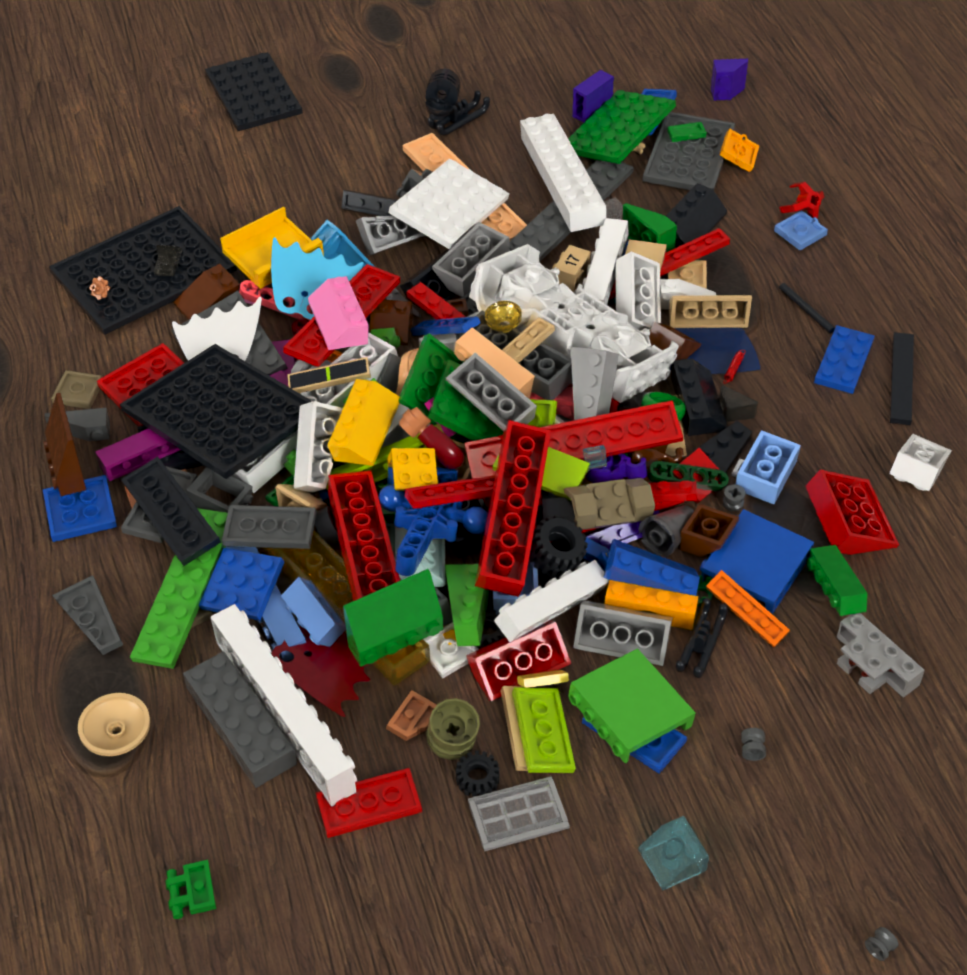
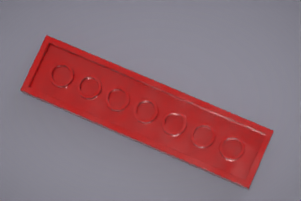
[283,264,400,367]

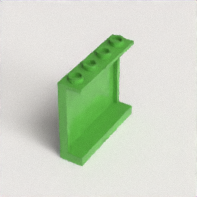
[568,648,696,763]

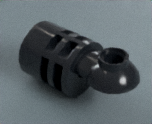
[425,68,461,121]

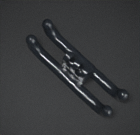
[427,90,490,136]
[676,598,728,678]

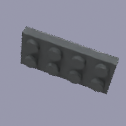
[121,466,198,543]
[222,505,317,549]

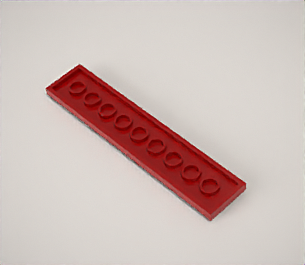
[464,400,683,478]

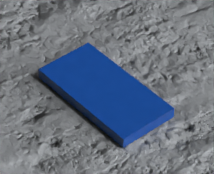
[582,717,687,774]

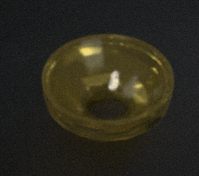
[485,301,522,333]

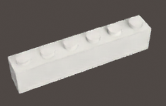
[582,218,628,305]
[494,560,609,643]

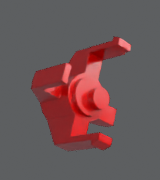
[779,182,824,218]

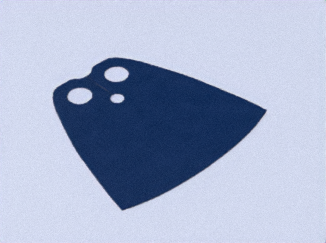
[670,328,761,374]

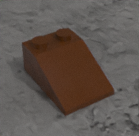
[174,264,240,320]

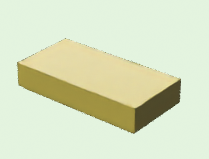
[517,670,569,688]

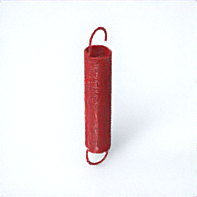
[723,350,746,384]

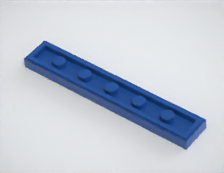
[410,316,481,336]

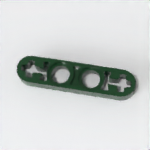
[647,461,729,491]

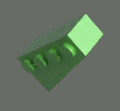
[445,564,490,646]

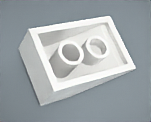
[889,434,952,491]

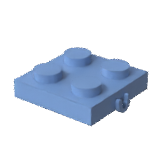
[774,210,828,250]

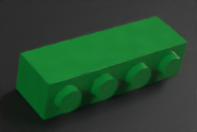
[807,545,867,616]

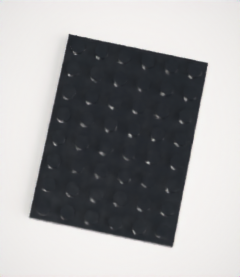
[49,206,237,335]
[120,344,312,479]

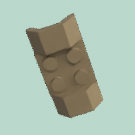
[564,478,655,530]

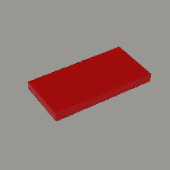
[316,768,422,838]

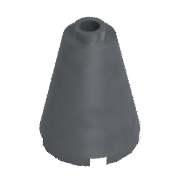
[639,505,694,557]

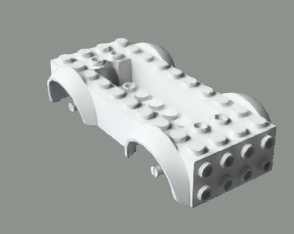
[469,244,679,403]

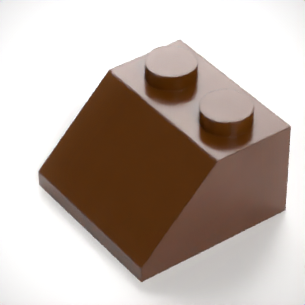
[369,300,413,346]
[649,321,701,360]
[681,504,739,557]

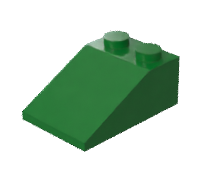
[622,203,677,252]

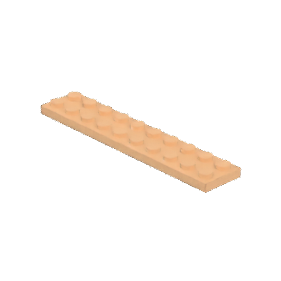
[402,133,527,242]

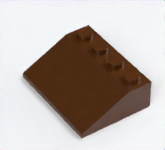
[43,393,86,496]

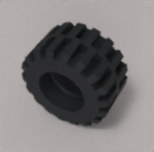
[529,515,588,577]

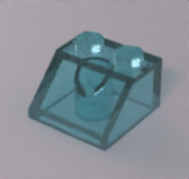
[638,816,709,890]

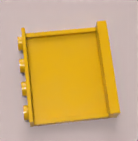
[220,207,324,289]

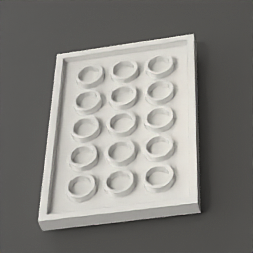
[388,158,510,249]

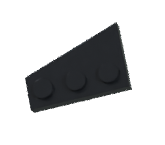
[693,420,752,473]

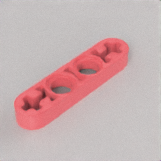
[239,280,311,320]

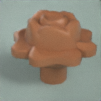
[89,276,110,300]

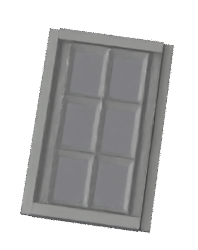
[468,777,570,852]

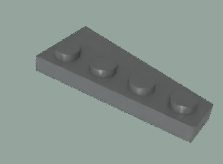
[52,575,124,655]

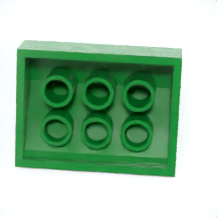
[343,569,443,667]

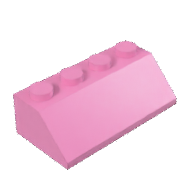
[308,276,369,350]

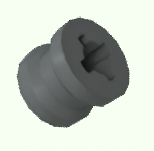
[723,484,745,512]
[865,927,899,961]

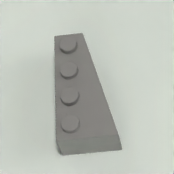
[356,216,426,256]
[571,347,619,420]

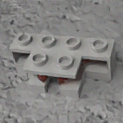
[837,613,925,698]

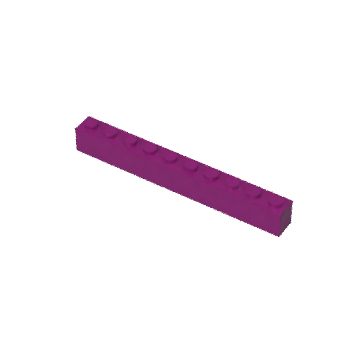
[95,371,289,481]

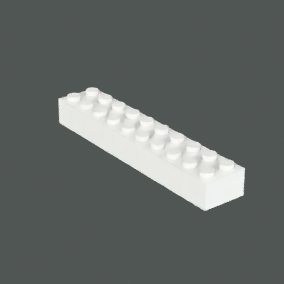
[520,114,606,232]
[232,332,398,493]
[211,604,357,807]

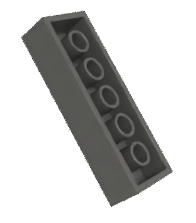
[455,311,572,400]
[183,651,297,788]

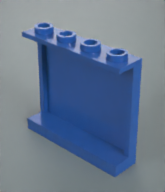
[700,509,814,614]

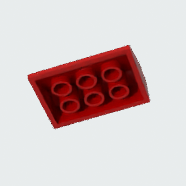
[805,470,899,555]

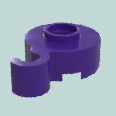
[585,454,647,483]

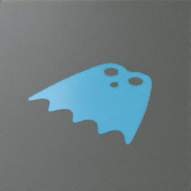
[271,237,364,320]

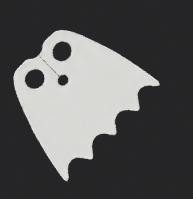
[172,297,262,361]

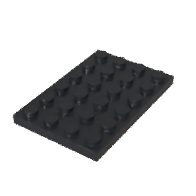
[205,52,303,131]

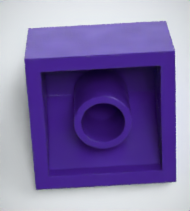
[711,58,748,101]

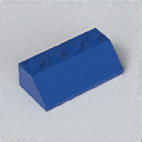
[603,539,700,596]

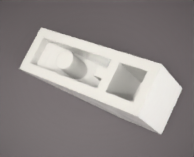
[660,279,716,309]

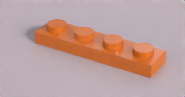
[706,570,790,648]

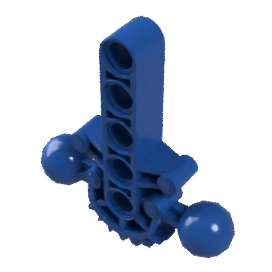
[378,484,488,576]

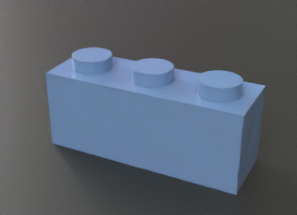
[281,577,346,647]

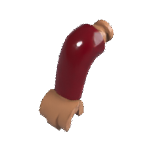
[399,407,466,469]

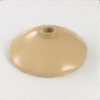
[78,693,150,756]

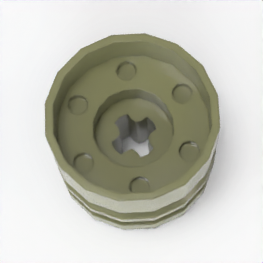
[426,698,480,760]

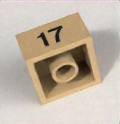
[552,245,591,292]

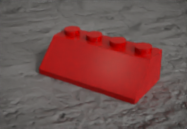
[466,620,571,701]

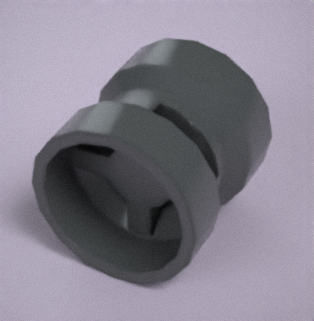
[741,728,766,761]

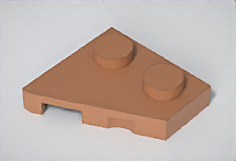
[386,690,436,741]

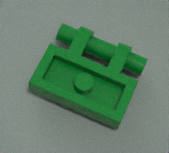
[165,860,217,919]

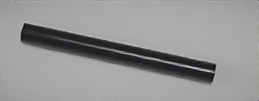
[779,283,835,334]

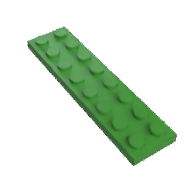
[130,508,228,669]

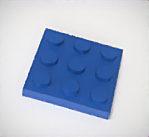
[43,475,117,542]
[199,548,285,621]

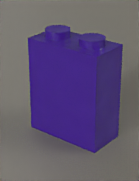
[572,70,614,123]

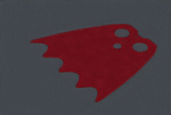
[271,626,381,717]

